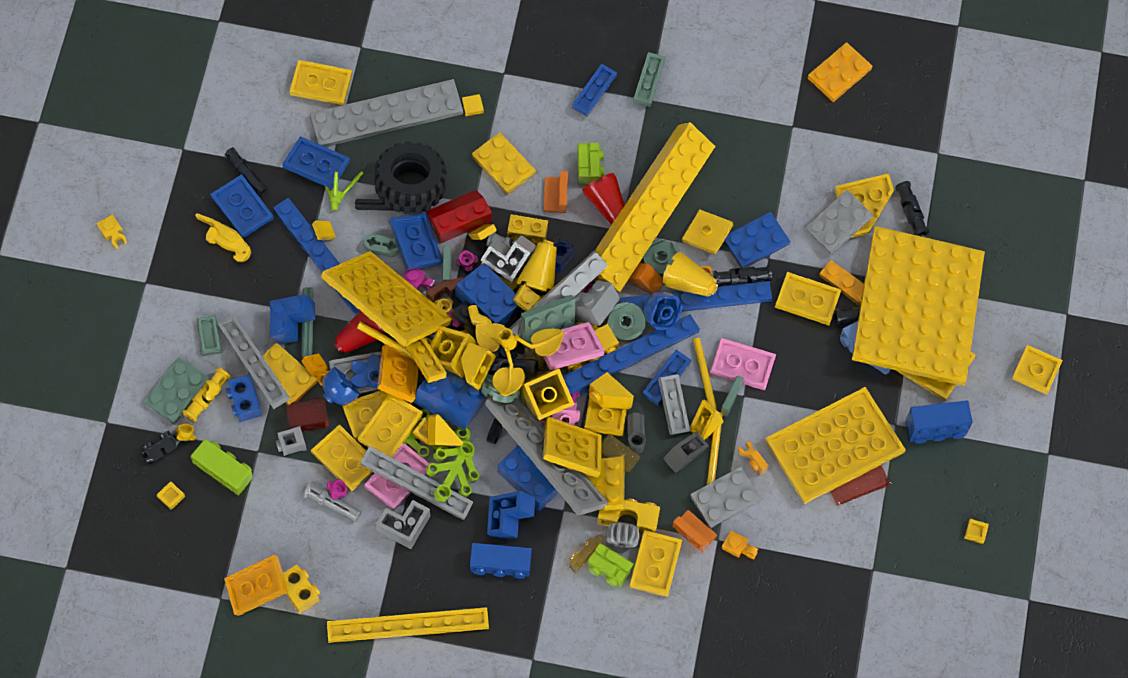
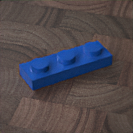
[572,64,617,117]
[642,349,692,406]

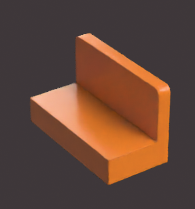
[544,171,568,213]
[672,510,717,553]

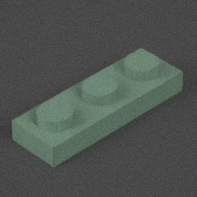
[633,52,666,107]

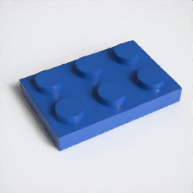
[283,136,350,189]
[210,174,274,238]
[724,212,791,268]
[389,213,443,270]

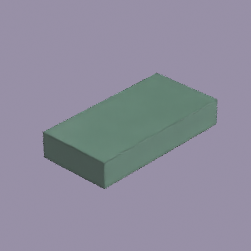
[443,245,452,282]
[197,315,222,356]
[721,375,744,417]

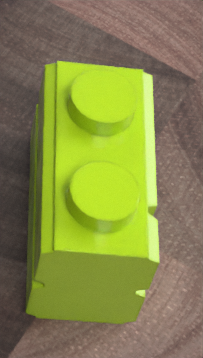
[577,143,604,185]
[587,543,634,587]

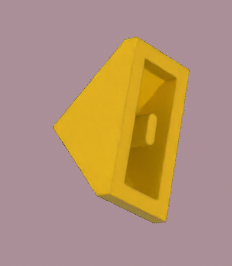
[690,400,724,441]
[428,414,463,446]

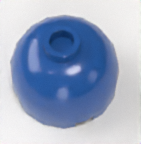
[643,291,683,330]
[322,367,360,405]

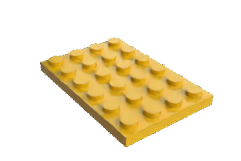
[321,251,453,347]
[765,387,906,505]

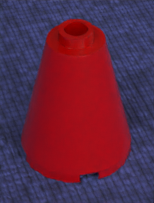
[582,172,625,225]
[334,310,389,353]

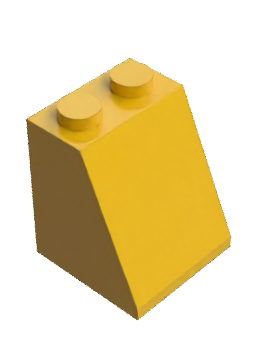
[520,369,575,420]

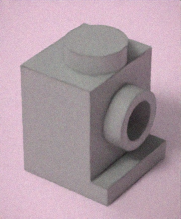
[276,426,307,456]

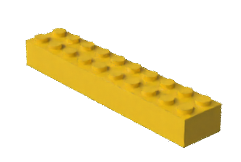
[593,122,715,292]

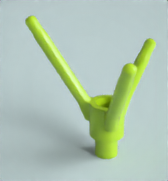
[325,171,364,211]

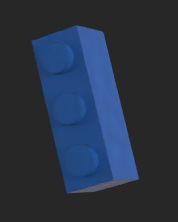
[470,543,532,579]

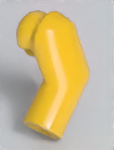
[468,305,492,326]

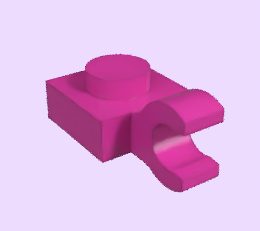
[403,269,435,290]

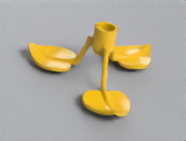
[476,323,564,396]

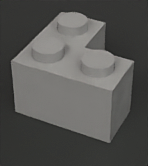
[480,235,536,282]
[574,280,620,326]
[376,500,430,549]

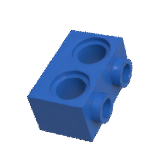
[226,374,262,422]

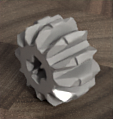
[606,523,639,548]

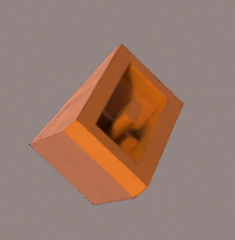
[627,263,663,294]

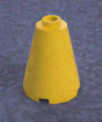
[516,240,557,292]
[663,252,718,297]

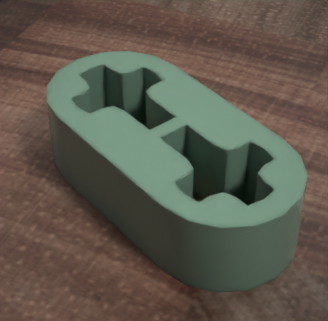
[364,234,399,257]

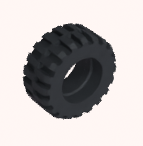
[375,141,447,214]

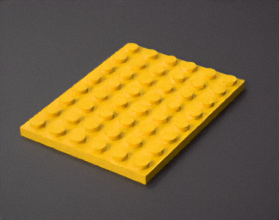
[852,226,985,386]

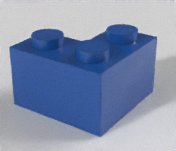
[270,294,315,344]
[487,491,535,541]

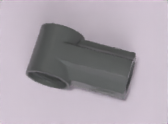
[627,413,646,455]

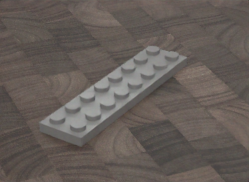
[310,79,463,147]
[485,398,608,516]

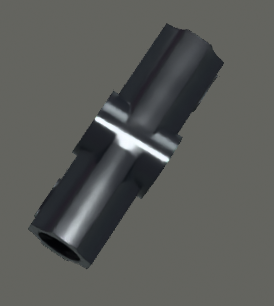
[487,357,538,377]

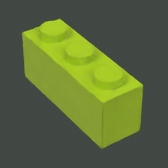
[190,439,253,496]

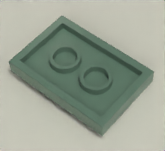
[521,295,575,347]
[143,357,210,425]

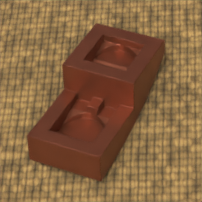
[426,277,464,303]

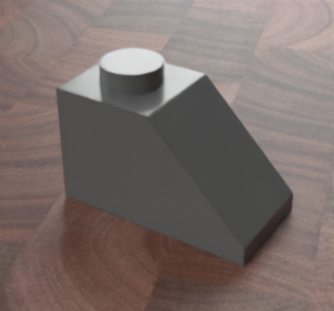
[663,432,709,473]

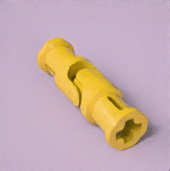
[182,367,231,423]

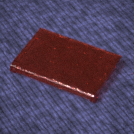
[830,465,891,506]

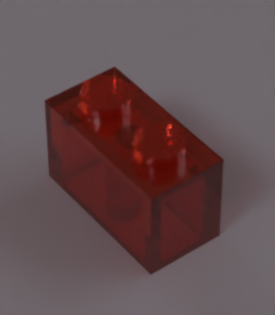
[286,398,329,432]

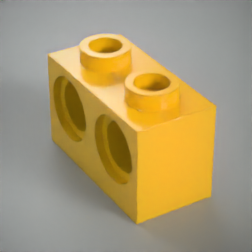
[507,214,548,246]
[283,564,320,614]

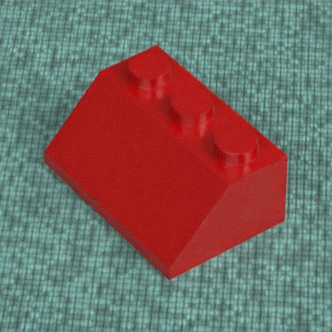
[425,190,492,244]

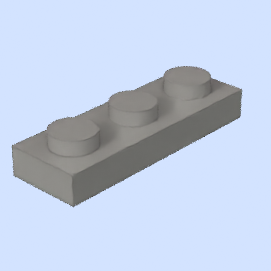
[658,374,690,435]

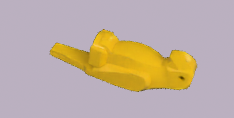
[195,213,251,262]

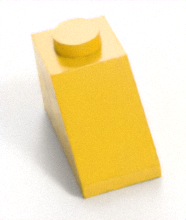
[461,342,496,390]
[589,372,634,409]

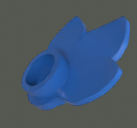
[350,353,381,388]

